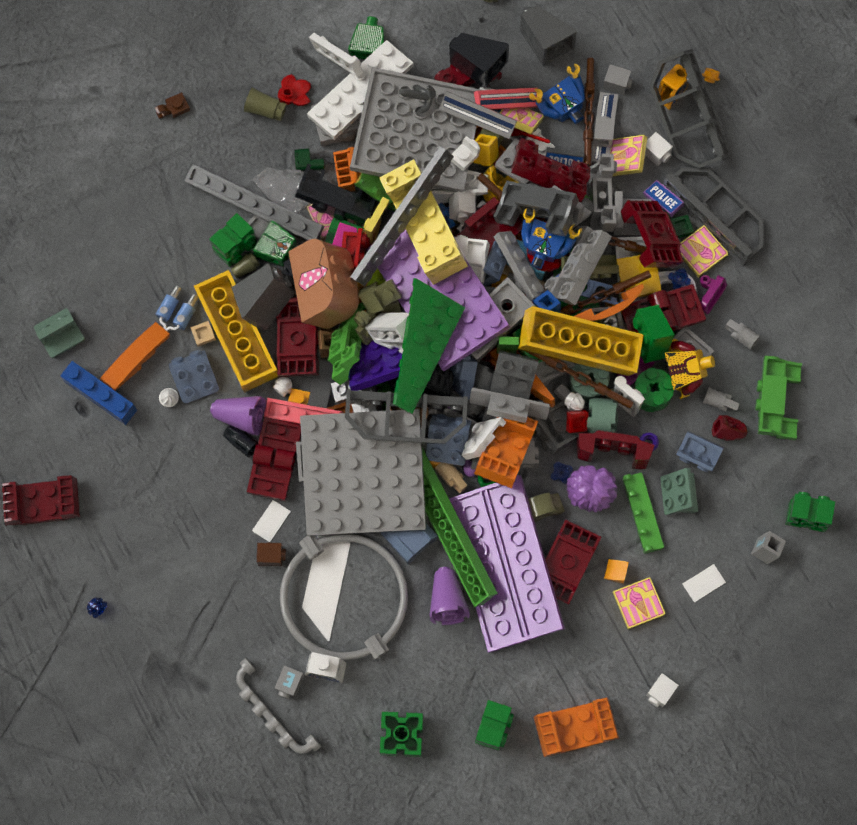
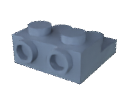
[449,355,478,399]

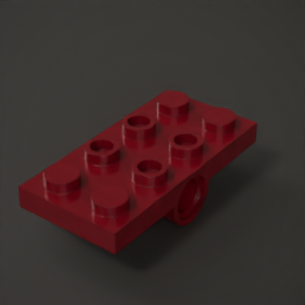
[621,284,706,333]
[246,417,301,501]

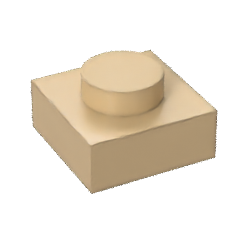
[190,321,216,347]

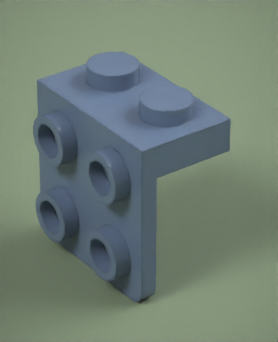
[169,350,219,403]
[426,414,472,465]

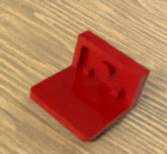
[342,228,370,270]

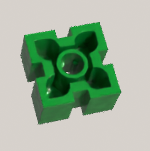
[209,213,257,267]
[785,492,836,533]
[475,700,514,751]
[380,712,423,757]

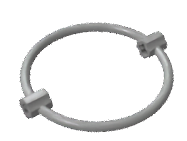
[280,534,408,660]

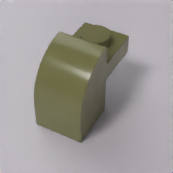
[358,279,402,313]
[528,492,565,523]

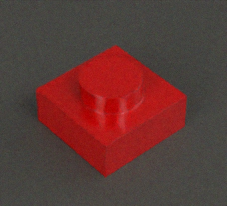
[566,410,588,433]

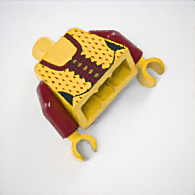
[665,339,715,399]

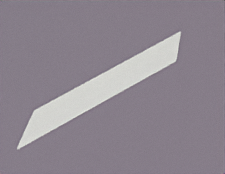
[302,533,353,641]

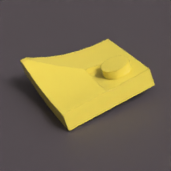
[364,197,390,243]

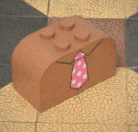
[288,239,359,329]

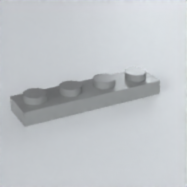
[494,231,545,302]

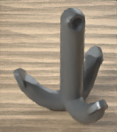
[399,84,436,115]

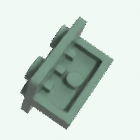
[34,308,85,359]
[660,468,698,515]

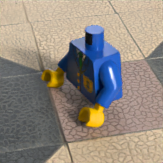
[529,64,585,124]
[521,208,582,269]

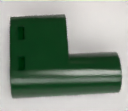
[294,148,325,172]

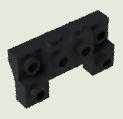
[295,164,376,225]

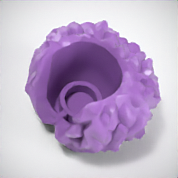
[567,466,617,512]

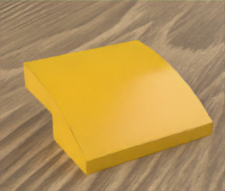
[616,255,661,297]

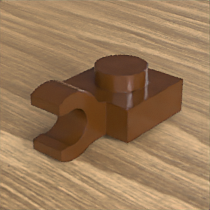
[155,92,190,119]

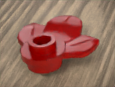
[278,74,311,106]

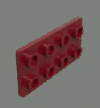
[455,197,535,258]

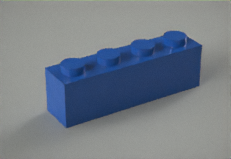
[60,361,137,425]

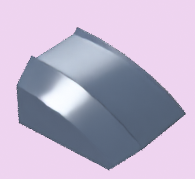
[381,524,438,564]

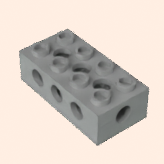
[470,277,535,362]

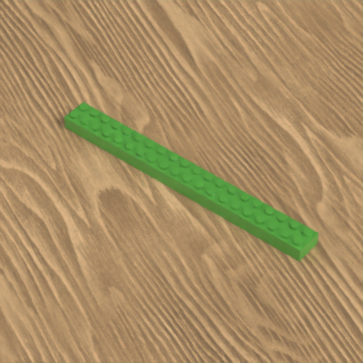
[376,381,498,607]

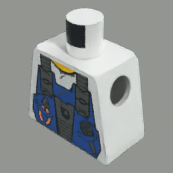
[305,652,347,683]

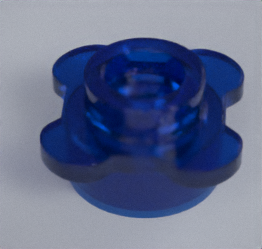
[668,268,691,289]
[551,462,573,484]
[87,597,107,618]

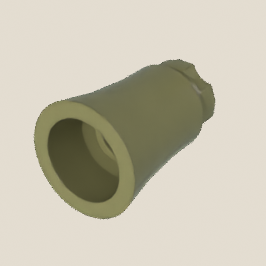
[244,87,287,121]

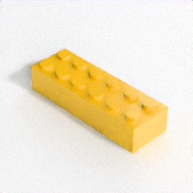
[194,270,279,393]
[518,306,643,376]

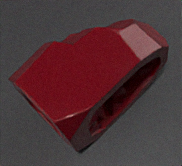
[712,415,748,441]

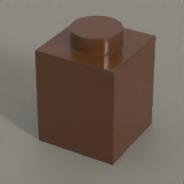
[257,543,287,566]

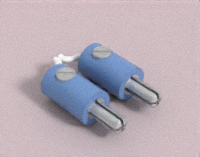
[155,286,198,332]

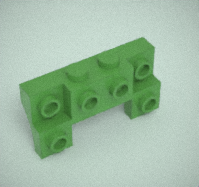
[328,302,366,385]
[755,356,802,440]

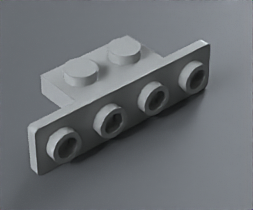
[469,388,550,423]

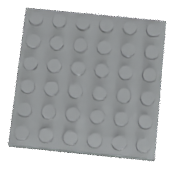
[350,67,481,193]
[300,409,427,535]

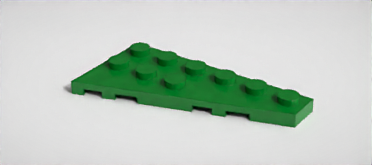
[393,278,465,414]

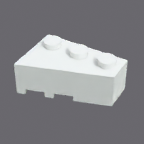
[365,313,409,354]

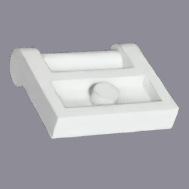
[611,376,645,417]

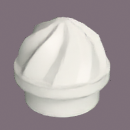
[272,377,292,397]
[159,388,179,407]
[564,392,585,411]

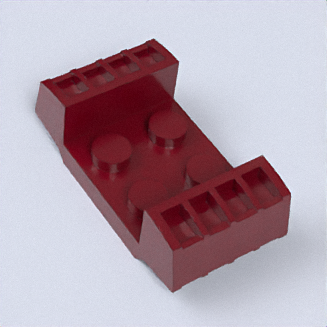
[621,200,684,268]
[277,304,320,377]
[577,430,654,469]
[2,475,80,526]
[545,519,601,605]

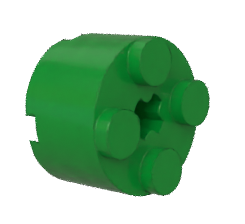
[634,368,674,412]

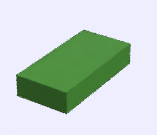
[496,337,519,354]

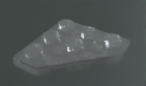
[252,168,330,214]

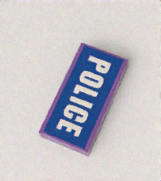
[643,180,684,217]

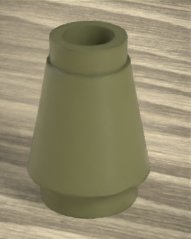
[231,252,260,278]

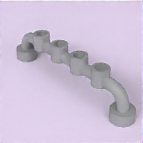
[236,658,322,754]

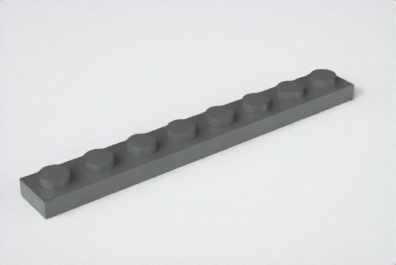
[350,146,454,286]
[185,164,325,240]

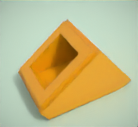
[604,559,629,583]

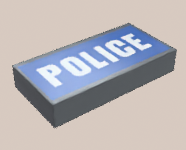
[546,147,584,167]

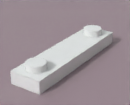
[309,33,363,77]

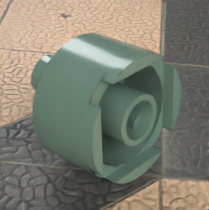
[569,364,610,403]
[587,398,619,433]

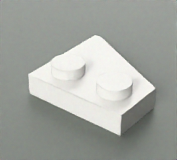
[462,417,506,460]

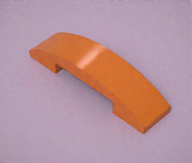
[573,283,644,322]

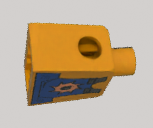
[658,64,689,110]

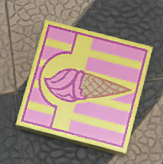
[500,108,544,134]
[610,135,647,176]
[680,225,729,278]
[612,577,665,629]

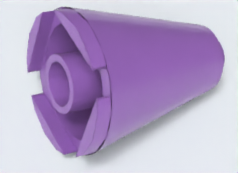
[210,396,267,435]
[429,567,470,625]

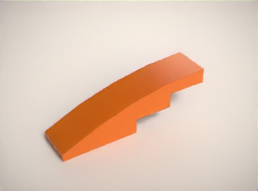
[100,322,170,391]

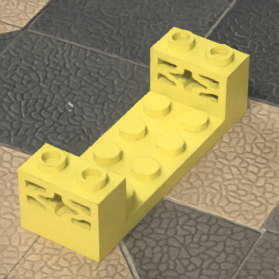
[380,159,468,285]

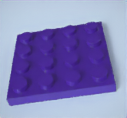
[349,340,402,391]

